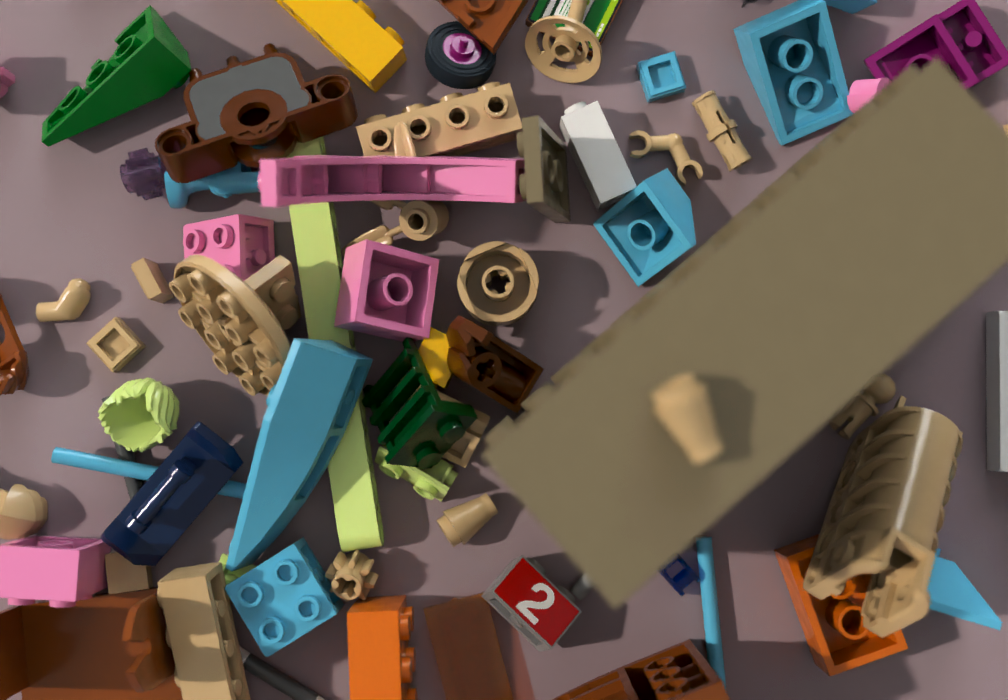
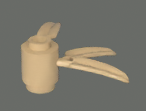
[341,121,449,258]

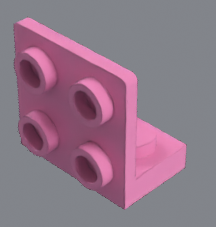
[183,214,275,281]

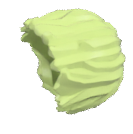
[98,377,180,452]

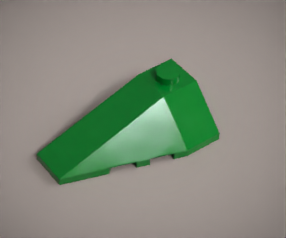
[42,6,191,147]

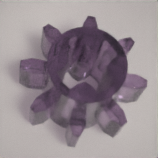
[120,148,167,200]

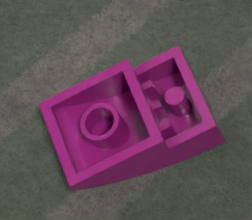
[864,0,1008,90]

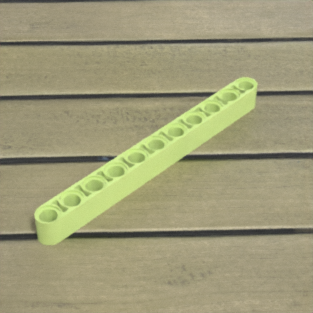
[287,136,384,552]

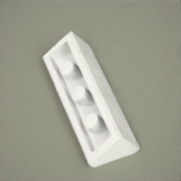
[986,311,1008,472]

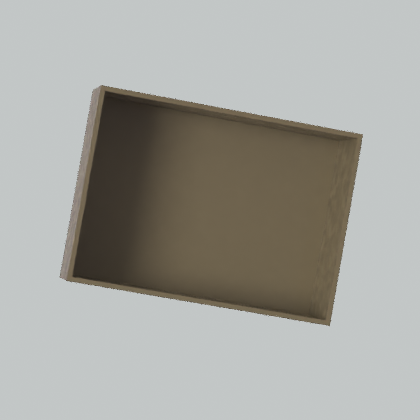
[482,57,1008,610]

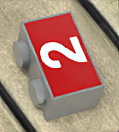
[481,555,582,652]

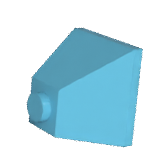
[593,168,696,287]
[927,548,1002,630]

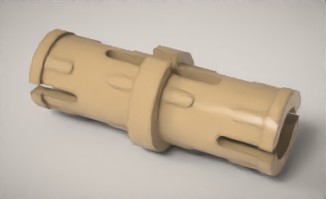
[691,90,752,172]

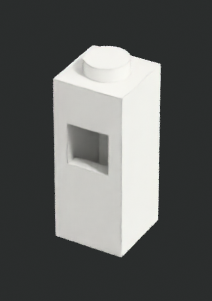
[559,101,637,211]

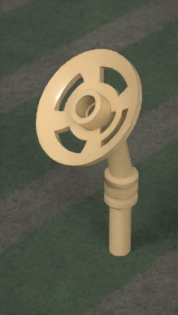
[525,0,602,83]

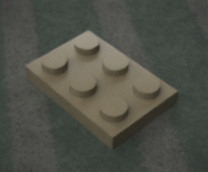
[517,116,571,223]

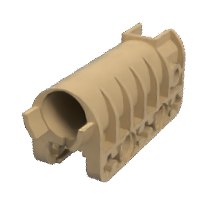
[803,395,963,638]

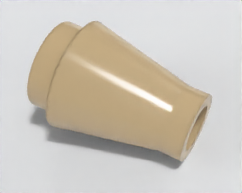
[651,374,723,463]
[436,493,498,548]

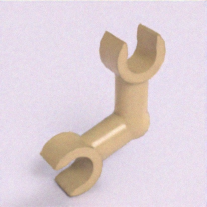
[628,130,703,187]

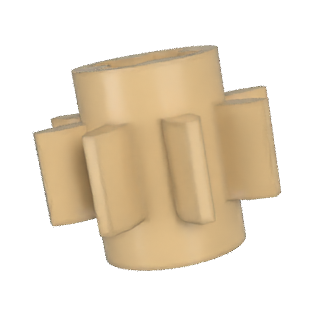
[325,549,379,602]

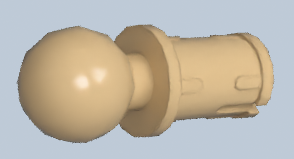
[829,373,896,440]

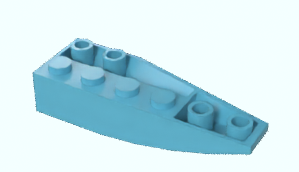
[225,338,373,571]

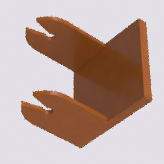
[0,586,183,700]

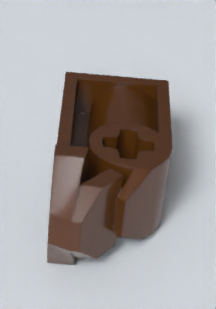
[446,315,544,414]

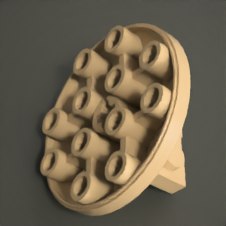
[169,255,301,396]

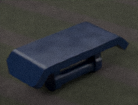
[101,421,244,566]

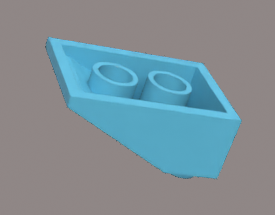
[733,0,854,146]

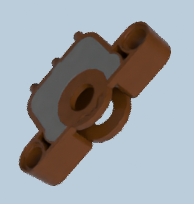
[155,43,358,183]

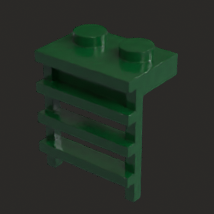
[362,337,478,469]

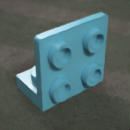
[225,537,344,657]

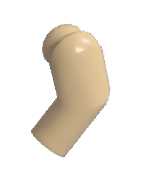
[36,278,91,322]

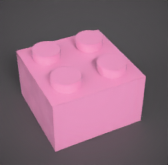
[334,239,439,342]
[0,535,111,608]

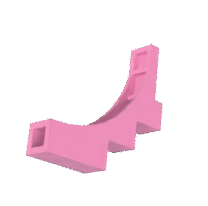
[258,155,526,207]

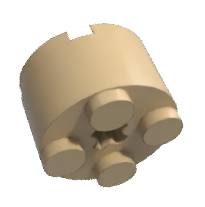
[457,241,539,326]

